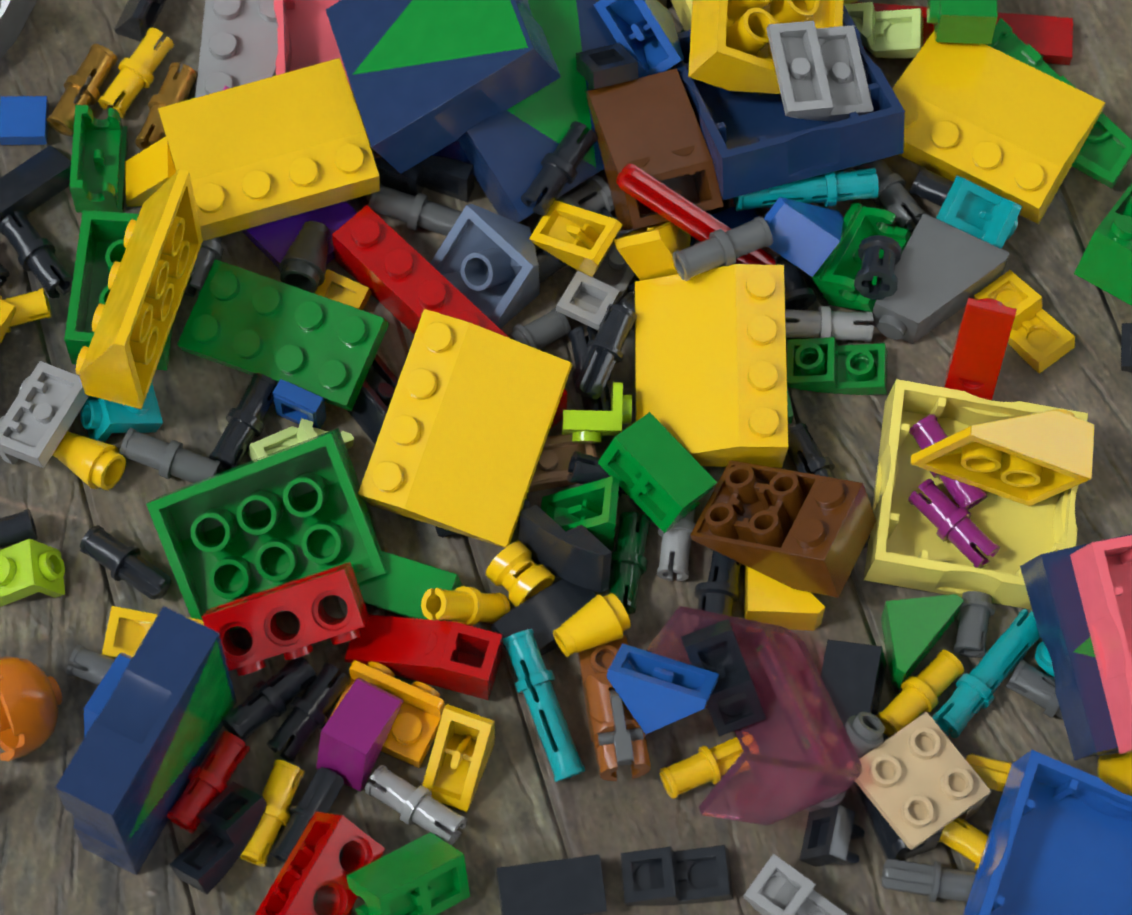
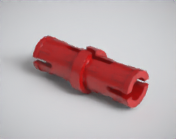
[166,731,250,834]

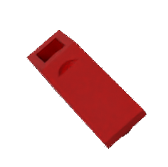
[943,298,1017,401]
[344,615,502,701]

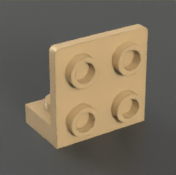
[849,712,991,849]

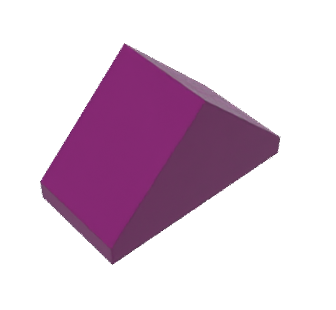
[316,678,404,792]

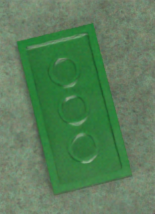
[177,259,389,411]

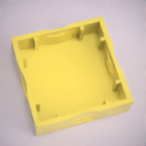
[864,379,1088,610]

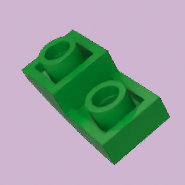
[787,337,888,395]

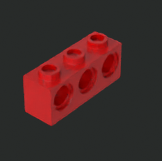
[201,562,370,676]
[255,811,385,915]

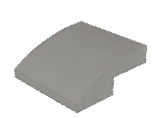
[766,21,874,121]

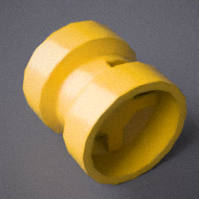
[485,541,555,607]

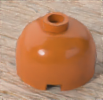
[0,656,62,762]

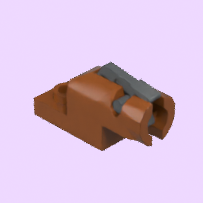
[577,635,651,781]

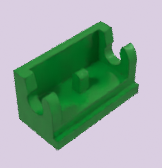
[69,105,128,213]
[811,202,911,312]
[598,412,717,534]
[358,550,463,621]
[346,832,470,915]

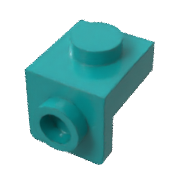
[936,176,1022,248]
[80,382,163,443]

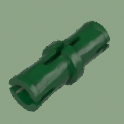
[607,512,651,615]

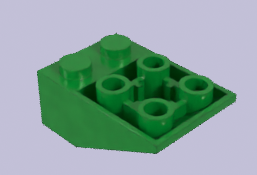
[1074,183,1132,306]

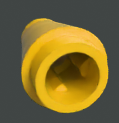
[52,431,126,490]
[553,593,631,657]

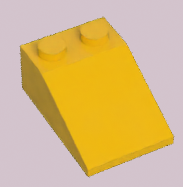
[911,409,1095,507]

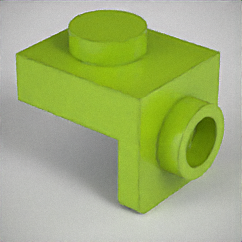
[562,382,632,444]
[0,538,65,607]

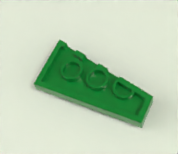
[986,18,1132,189]

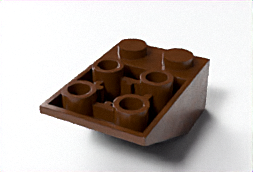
[586,69,724,230]
[690,460,876,598]

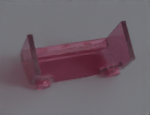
[645,606,862,825]

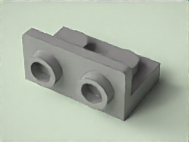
[0,361,89,468]

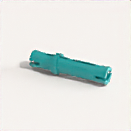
[733,168,879,211]
[932,609,1040,738]
[502,629,586,782]

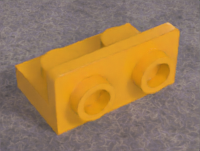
[329,660,445,768]

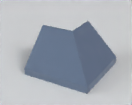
[430,204,540,329]

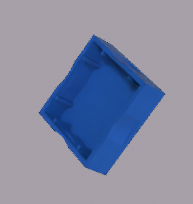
[963,750,1132,915]

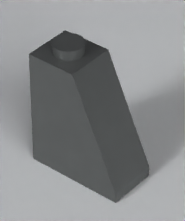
[870,213,1010,344]

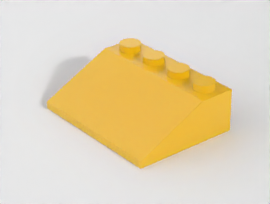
[688,0,843,94]
[892,31,1105,224]
[158,58,380,241]
[76,169,203,409]
[635,264,788,468]
[358,309,572,548]

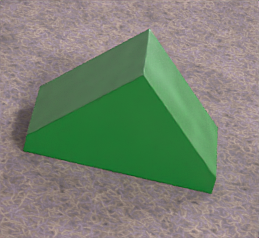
[541,476,620,551]
[881,594,964,690]

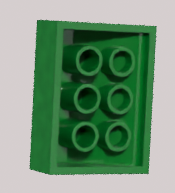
[146,428,387,632]

